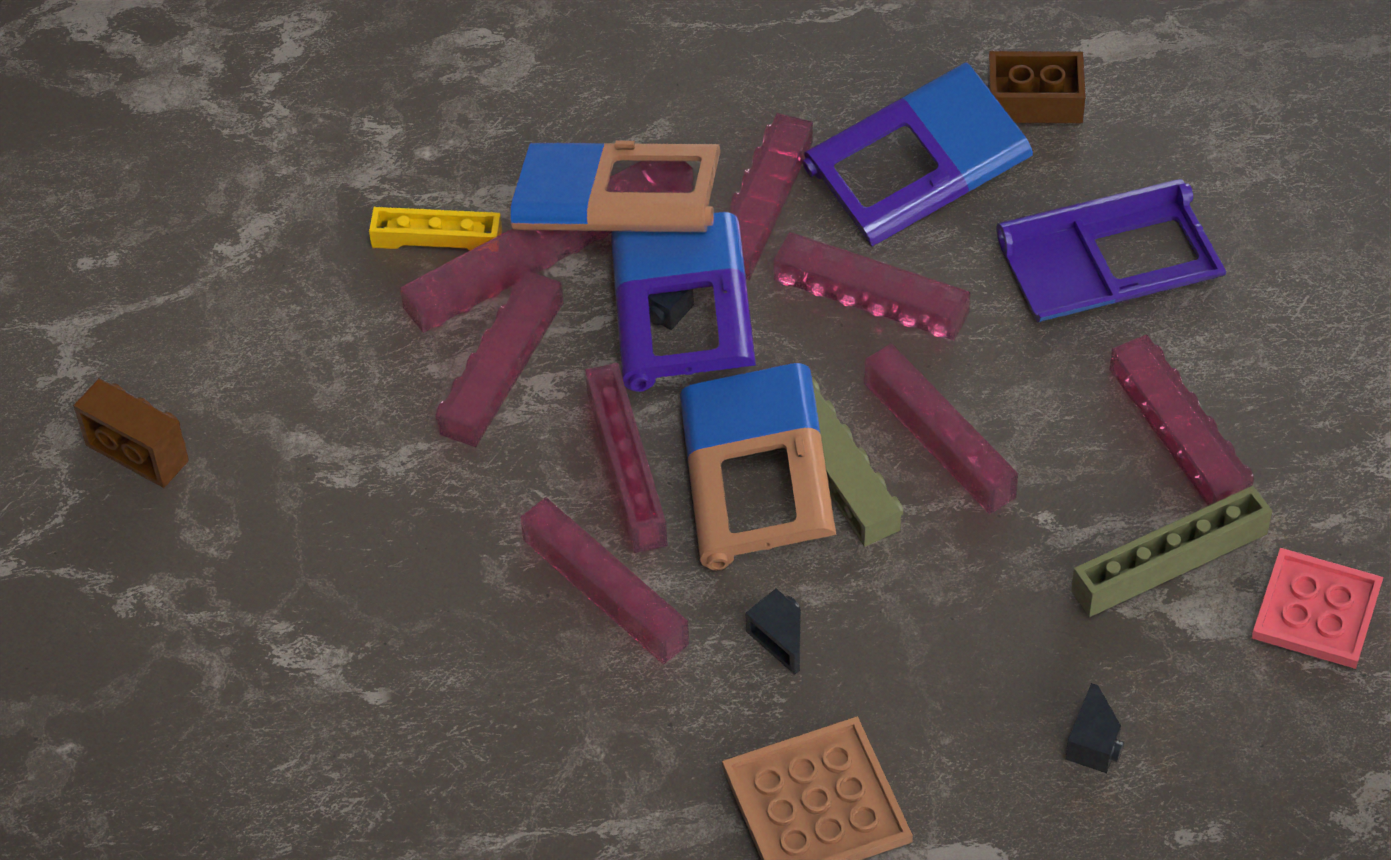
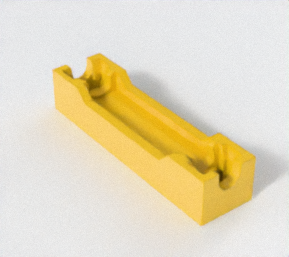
[369,207,502,254]

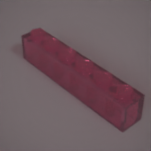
[730,113,813,281]
[774,232,971,341]
[436,271,564,447]
[1110,334,1254,506]
[864,343,1018,514]
[585,363,668,553]
[520,497,689,665]

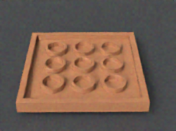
[722,716,913,860]

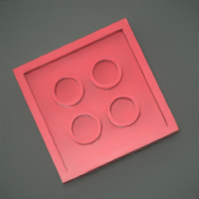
[1252,548,1383,669]

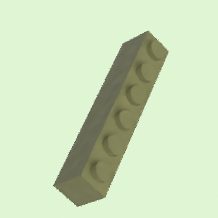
[812,377,903,547]
[1071,486,1272,617]

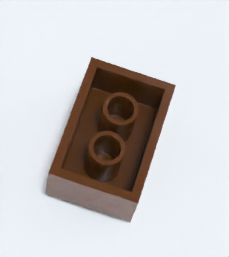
[988,51,1086,123]
[73,378,189,488]

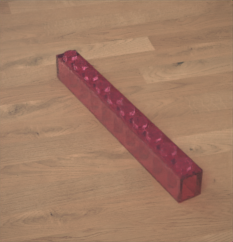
[400,161,694,333]

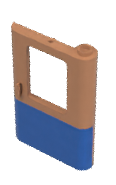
[511,141,720,232]
[680,363,836,571]

